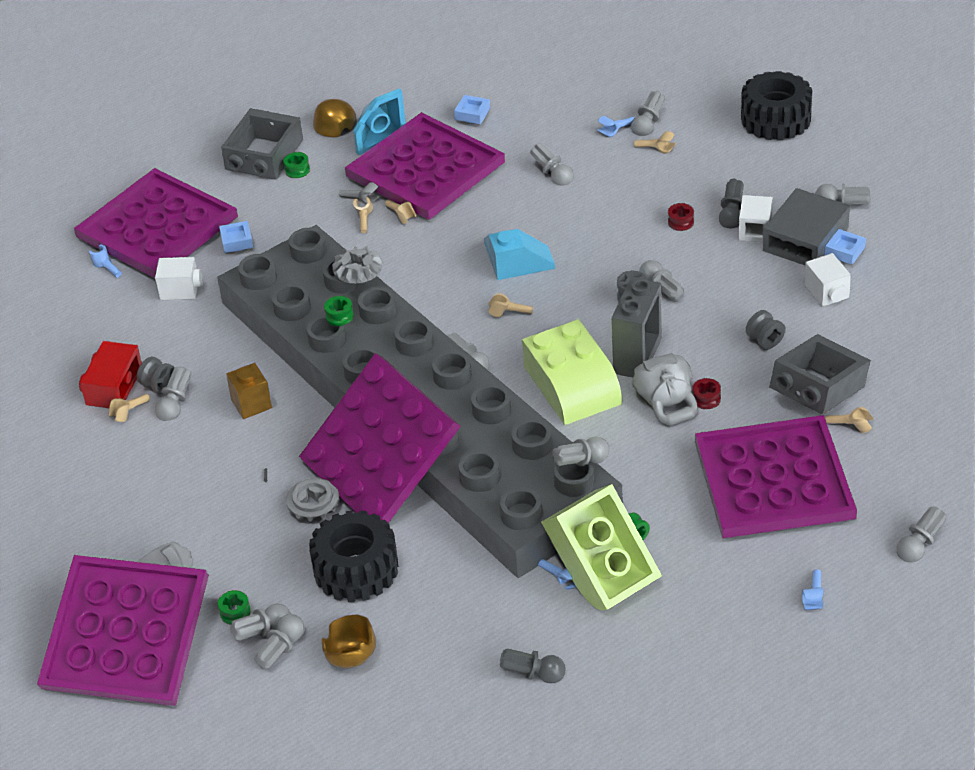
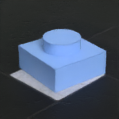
[454,95,490,124]
[219,221,253,253]
[825,229,866,264]

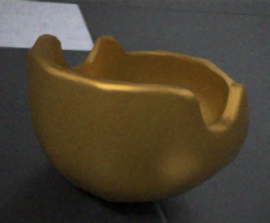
[313,99,356,137]
[322,614,376,668]

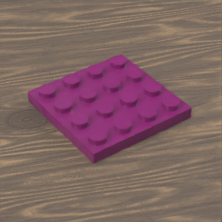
[345,112,505,220]
[74,168,238,278]
[299,353,461,523]
[695,415,857,539]
[37,555,209,706]

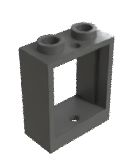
[221,108,303,179]
[611,277,662,378]
[769,334,871,415]

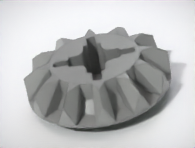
[332,246,382,284]
[286,478,340,522]

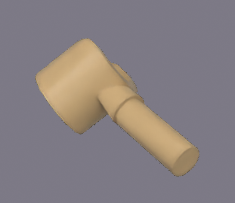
[634,131,676,154]
[353,197,373,233]
[385,200,417,224]
[488,293,533,317]
[108,394,150,422]
[825,407,874,433]

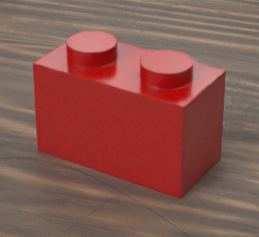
[79,341,142,408]

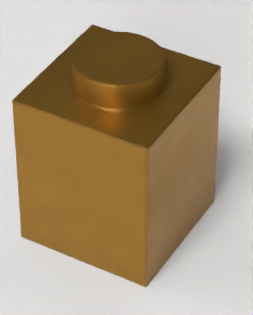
[226,362,272,420]

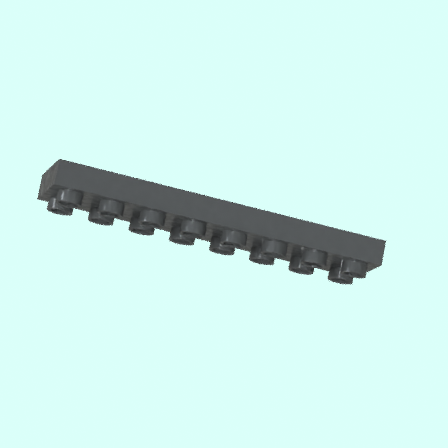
[217,225,623,578]

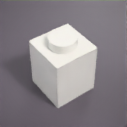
[739,195,773,242]
[804,253,851,307]
[155,257,202,300]

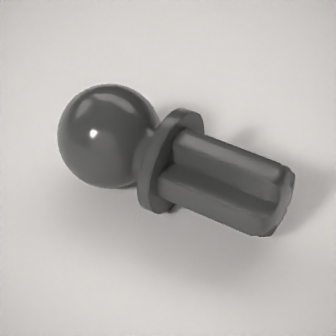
[719,178,744,229]
[500,648,566,683]

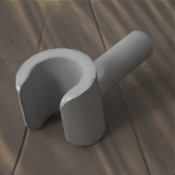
[339,182,380,204]

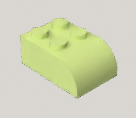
[522,319,622,425]
[541,484,662,610]

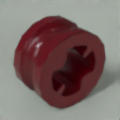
[668,203,694,231]
[693,378,721,409]

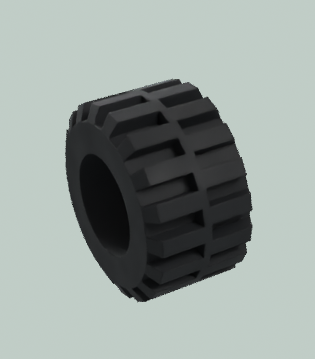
[741,71,813,140]
[309,510,399,602]

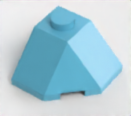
[353,88,406,155]
[484,229,555,280]

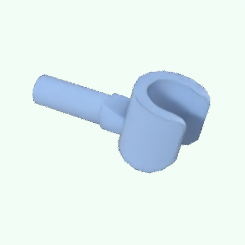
[597,116,635,137]
[89,244,122,278]
[538,559,576,590]
[802,569,823,610]

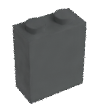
[763,188,850,265]

